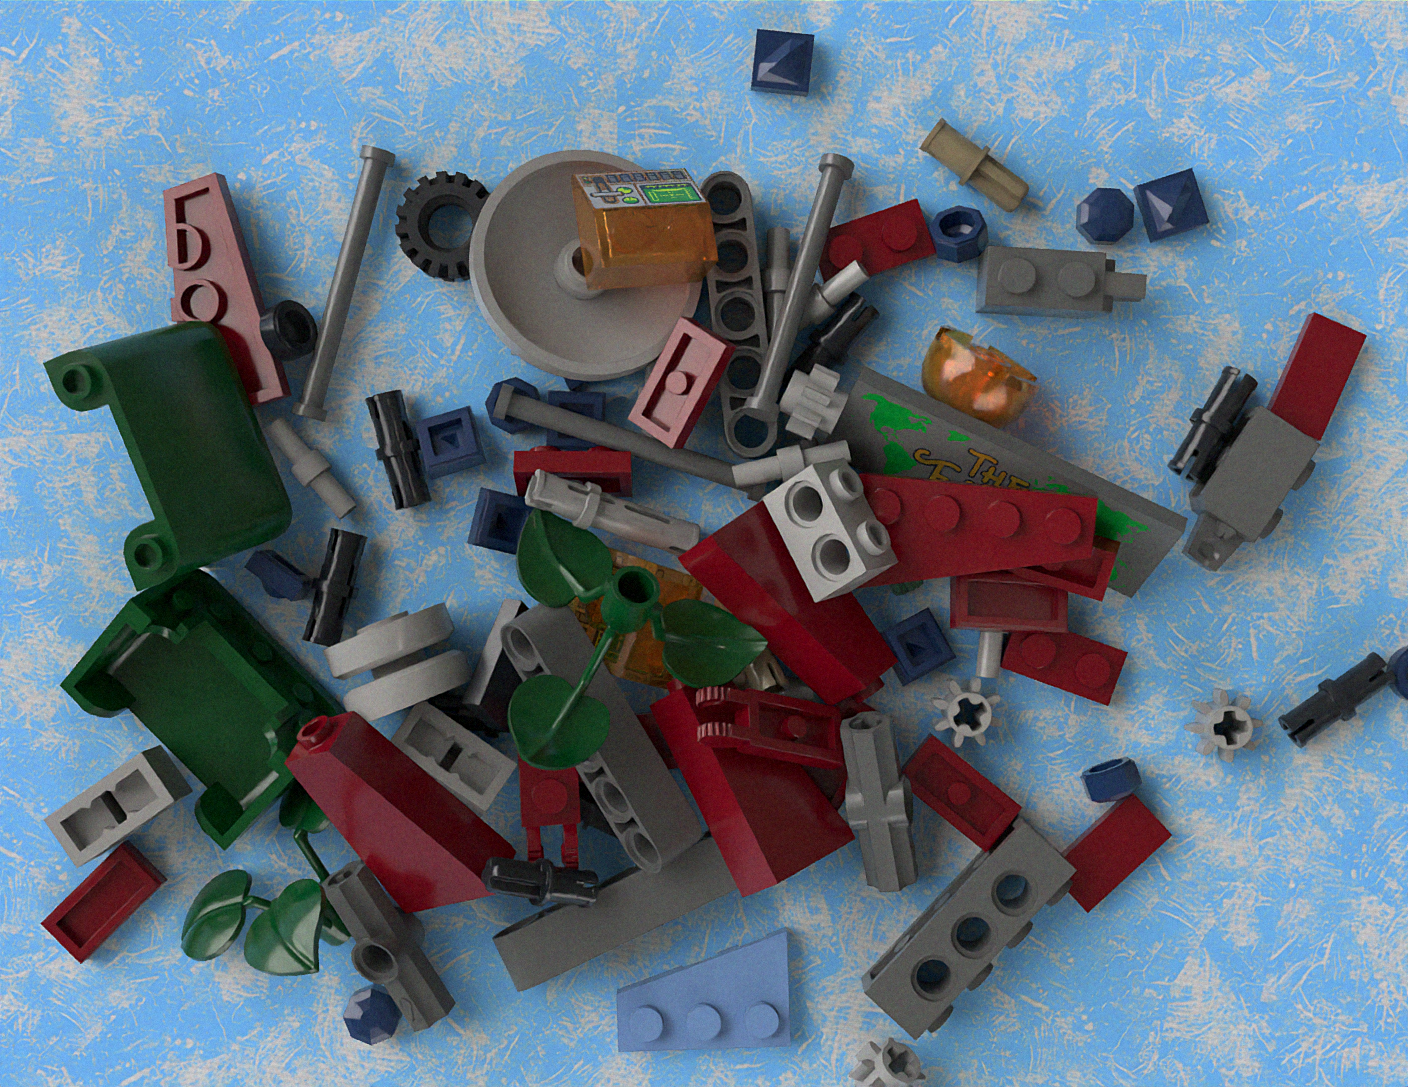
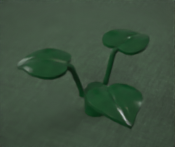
[507,507,768,770]
[180,781,352,976]

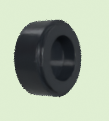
[259,300,318,361]

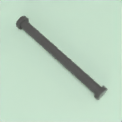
[291,145,396,422]
[743,153,855,422]
[493,383,767,502]

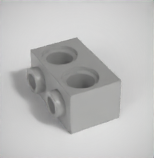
[762,458,899,603]
[390,700,518,818]
[43,745,193,868]

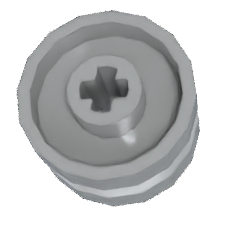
[322,602,473,722]

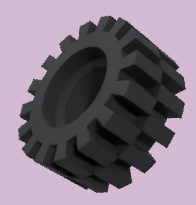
[395,171,491,282]

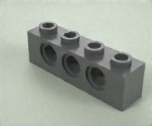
[861,814,1077,1040]

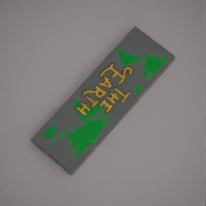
[823,366,1188,598]

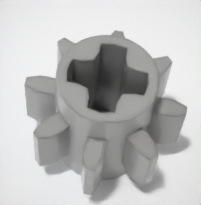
[779,363,849,441]
[930,676,1003,748]
[1184,688,1263,763]
[849,1037,926,1087]

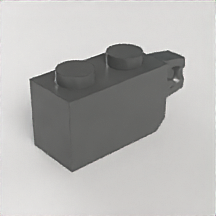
[975,246,1147,319]
[1182,406,1320,572]

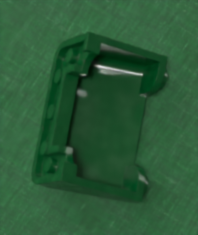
[43,320,293,592]
[60,569,345,851]

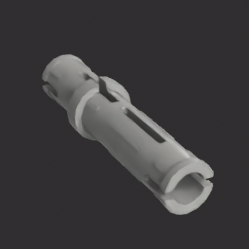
[525,469,700,556]

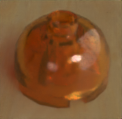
[921,325,1041,429]

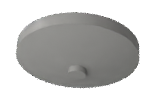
[469,150,703,381]

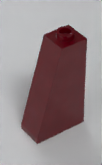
[677,500,898,706]
[649,678,856,897]
[284,711,517,914]

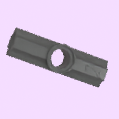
[840,711,918,892]
[322,859,456,1032]

